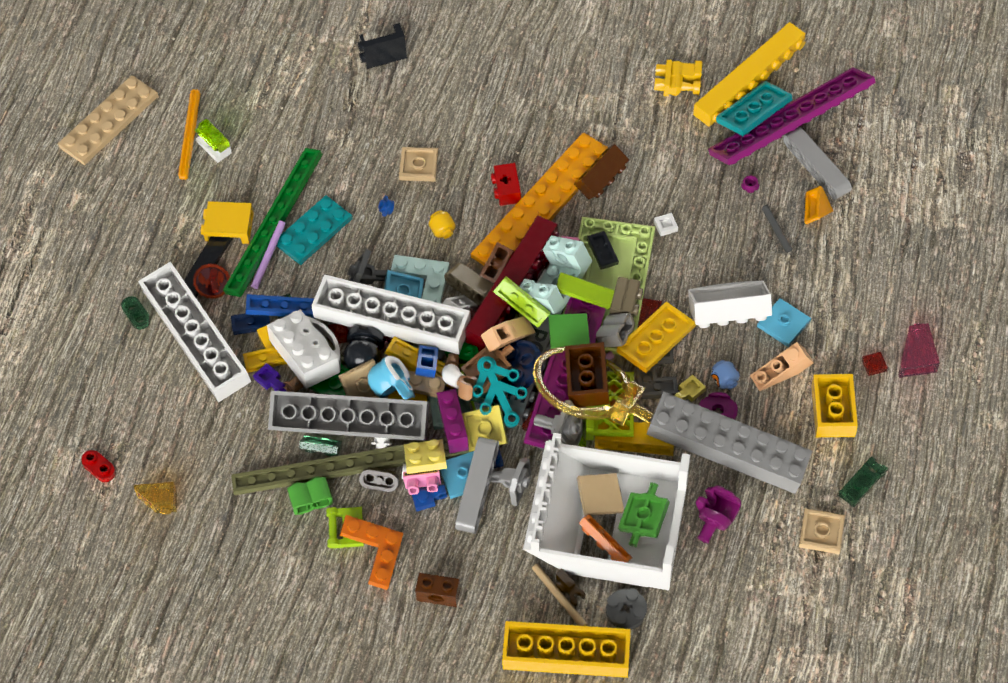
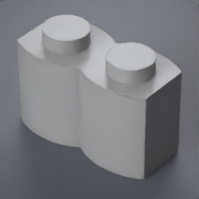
[596,312,635,347]

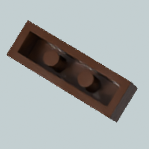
[574,144,629,200]

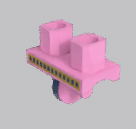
[403,470,441,495]

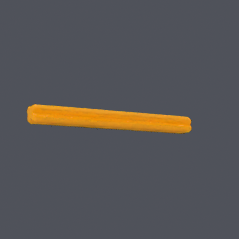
[178,89,201,180]

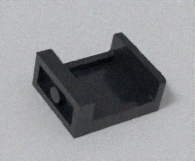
[357,23,407,69]

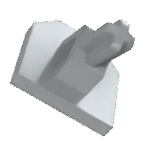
[534,400,583,446]
[490,458,531,506]

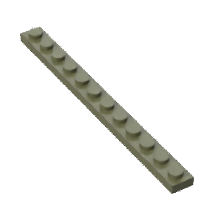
[231,437,469,496]

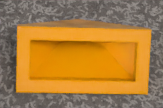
[804,186,834,224]

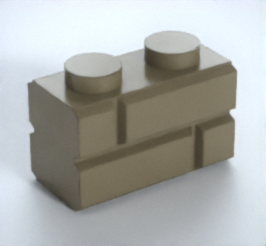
[610,277,643,317]

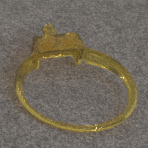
[533,347,653,426]

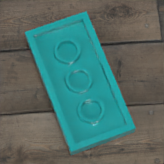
[716,81,792,136]
[276,195,353,265]

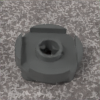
[606,588,647,630]

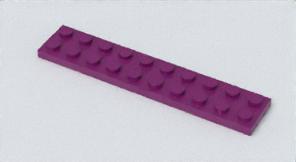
[708,67,876,165]
[524,297,606,448]

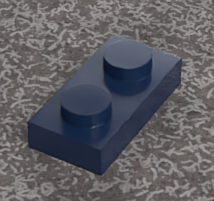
[231,313,270,336]

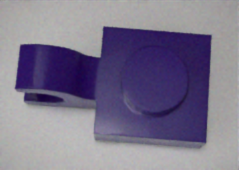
[253,363,286,392]

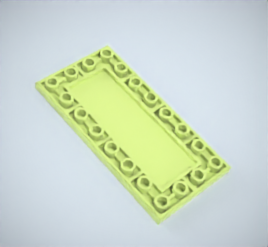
[563,217,655,355]

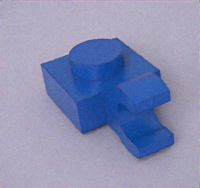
[412,485,447,512]

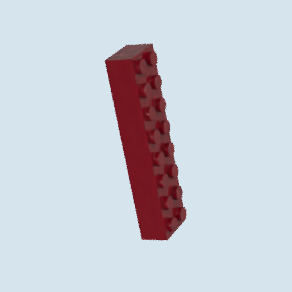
[465,215,559,352]

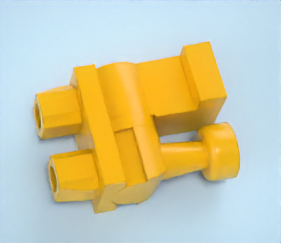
[654,60,702,96]

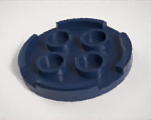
[497,340,543,388]

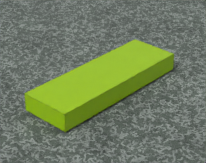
[556,272,615,310]
[493,276,551,328]

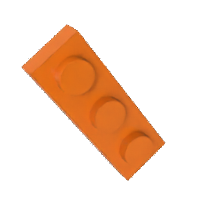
[579,514,633,563]

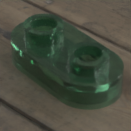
[121,296,150,330]

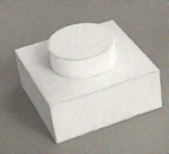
[654,213,678,237]

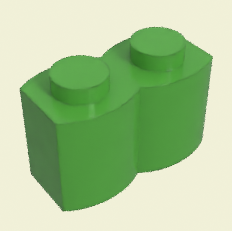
[287,477,333,515]

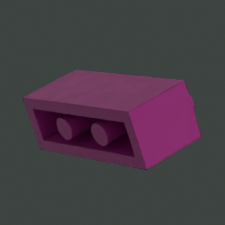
[437,389,469,454]

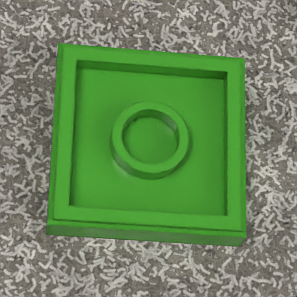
[548,313,590,351]

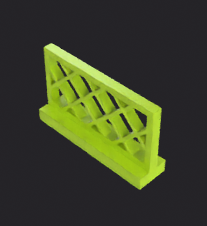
[586,371,634,440]

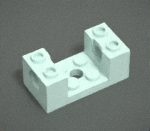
[520,235,592,315]

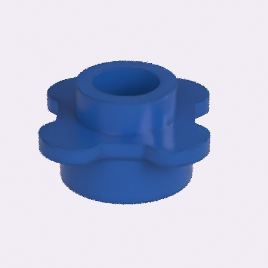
[378,195,394,217]

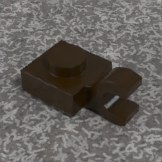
[555,569,585,606]

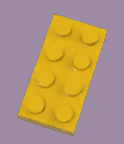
[616,301,696,373]

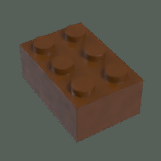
[565,342,610,408]

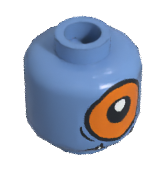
[711,360,740,390]

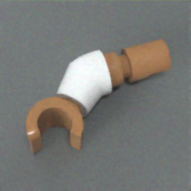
[442,353,478,401]

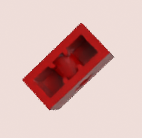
[491,163,521,206]

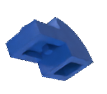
[415,345,439,378]

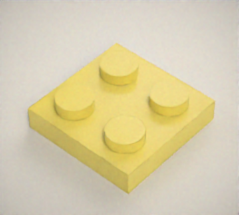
[462,405,508,452]
[403,439,447,474]

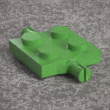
[618,482,670,547]

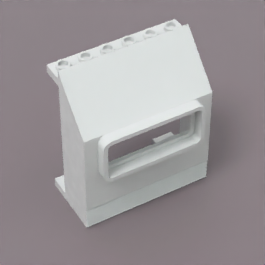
[523,433,690,590]

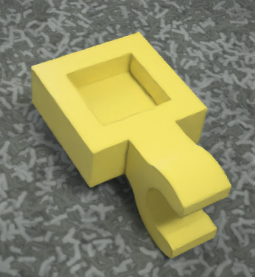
[674,375,706,402]

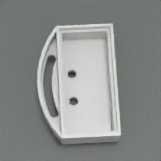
[688,281,772,328]
[267,309,341,389]

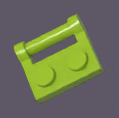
[326,507,364,549]

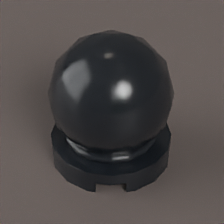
[344,326,385,370]

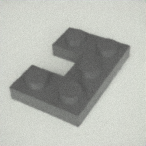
[635,348,678,400]

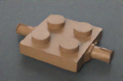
[460,344,514,394]

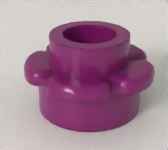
[741,175,760,193]

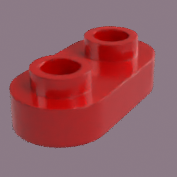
[81,450,116,482]

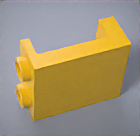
[201,201,254,244]

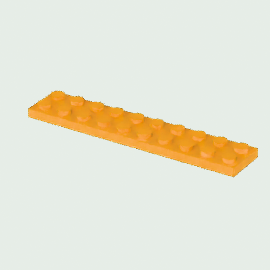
[471,132,608,266]

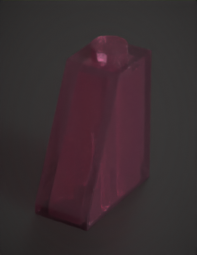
[898,323,940,378]

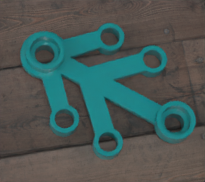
[472,356,527,428]

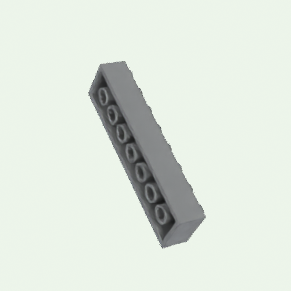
[268,391,430,441]
[646,391,812,494]

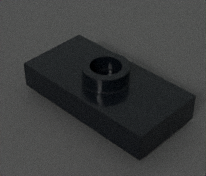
[587,231,619,270]

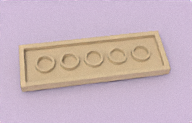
[58,75,158,165]

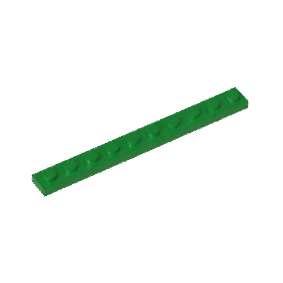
[223,148,323,297]

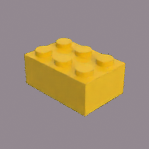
[811,374,858,438]

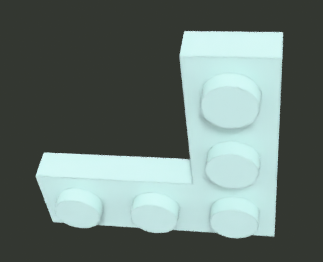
[391,255,450,303]

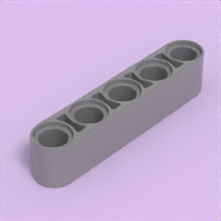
[783,127,852,200]
[455,437,499,534]

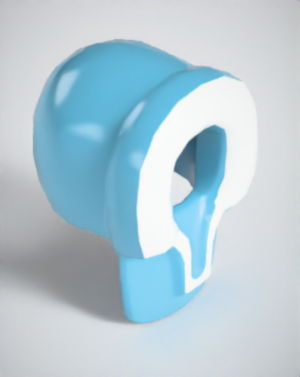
[368,356,415,400]

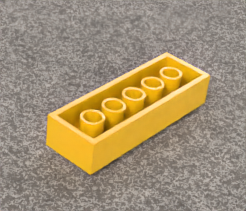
[502,621,631,678]

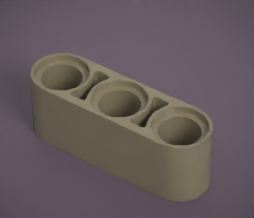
[444,263,493,306]

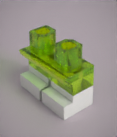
[195,119,232,163]

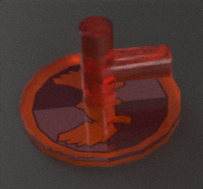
[193,264,230,299]

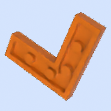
[339,515,403,590]

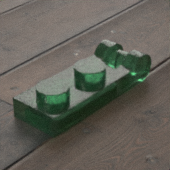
[838,456,888,507]

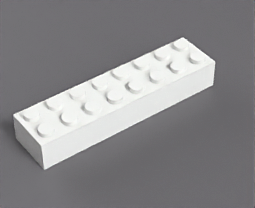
[138,262,251,402]
[311,274,471,354]

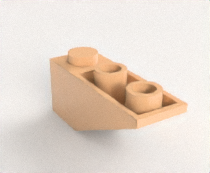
[481,316,536,352]
[750,342,814,391]

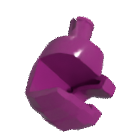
[695,485,741,544]

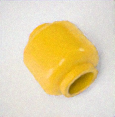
[428,210,456,239]

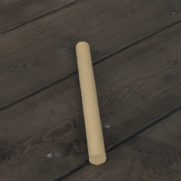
[532,563,588,626]

